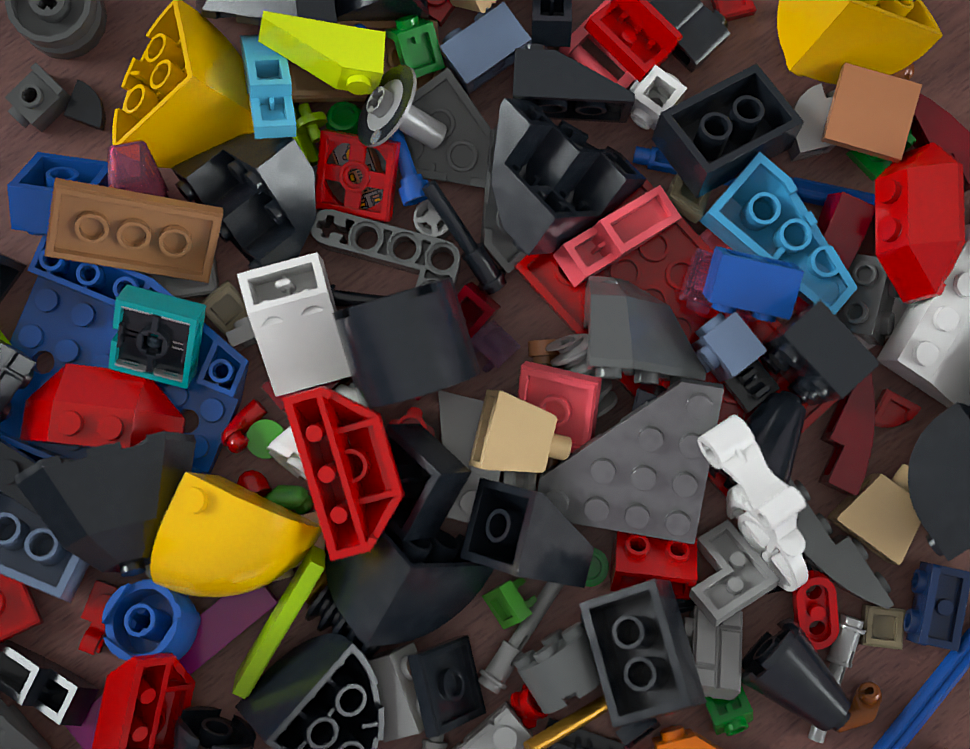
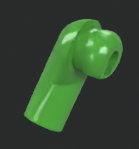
[264,485,313,514]

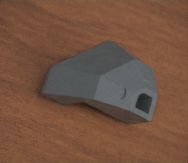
[583,276,706,386]

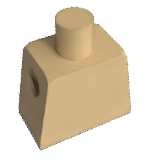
[469,390,572,473]
[827,464,921,566]

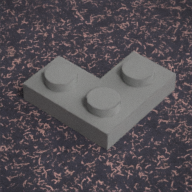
[689,519,780,627]

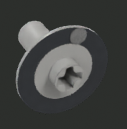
[357,64,446,149]

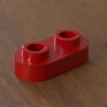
[792,570,839,650]

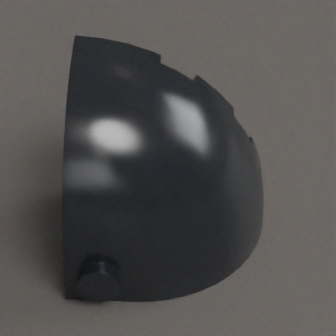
[908,402,970,562]
[324,525,494,647]
[235,633,385,749]

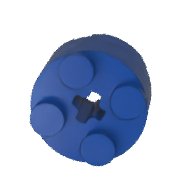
[102,579,201,661]

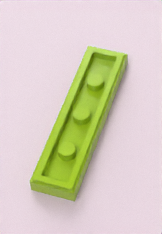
[232,545,325,699]

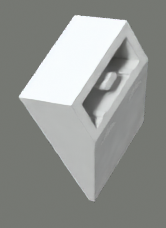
[237,252,351,397]

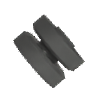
[5,0,107,60]

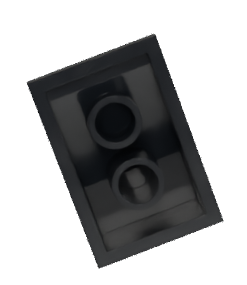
[512,44,635,123]

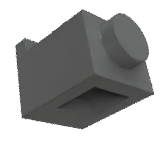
[5,62,71,132]

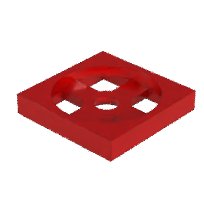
[315,129,401,222]

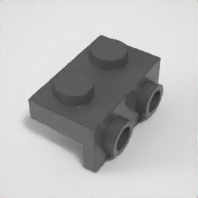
[836,254,899,346]

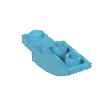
[240,34,296,139]

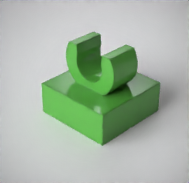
[482,578,537,630]

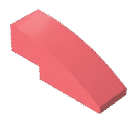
[553,185,682,288]

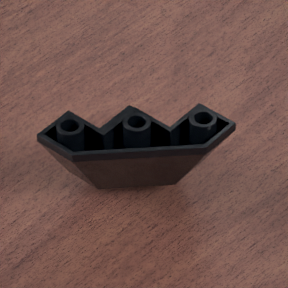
[171,133,316,270]

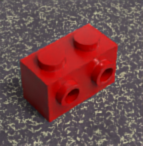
[610,531,697,600]

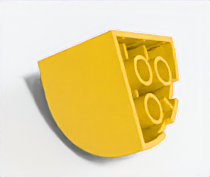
[112,0,254,168]
[777,0,943,85]
[150,472,322,597]

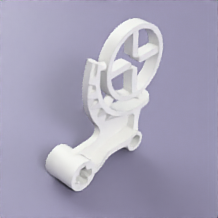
[698,415,809,592]

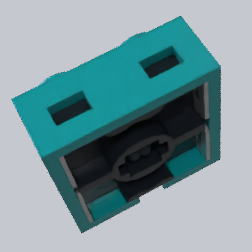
[108,285,206,389]

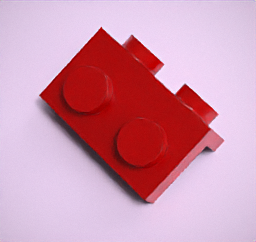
[584,0,683,82]

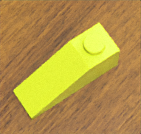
[258,11,386,95]

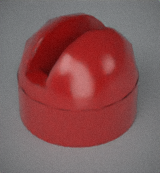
[237,470,272,497]

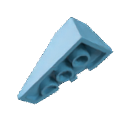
[699,152,858,314]

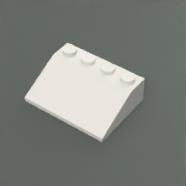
[877,224,970,408]

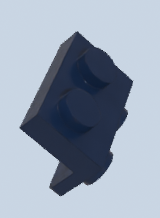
[904,561,970,651]

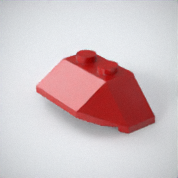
[875,142,965,304]
[20,363,186,449]
[282,386,404,561]
[92,653,195,749]

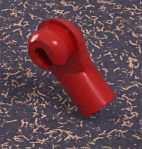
[221,398,268,453]

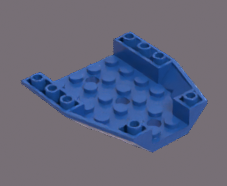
[0,235,249,474]

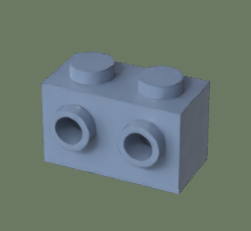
[440,2,531,95]
[691,312,767,382]

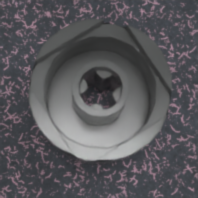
[513,621,601,714]

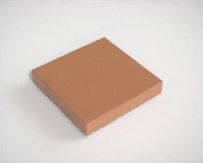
[821,62,922,163]

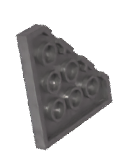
[538,378,724,544]

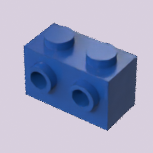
[703,246,804,322]

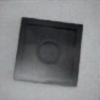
[407,635,486,738]

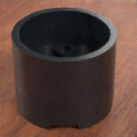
[332,277,480,408]

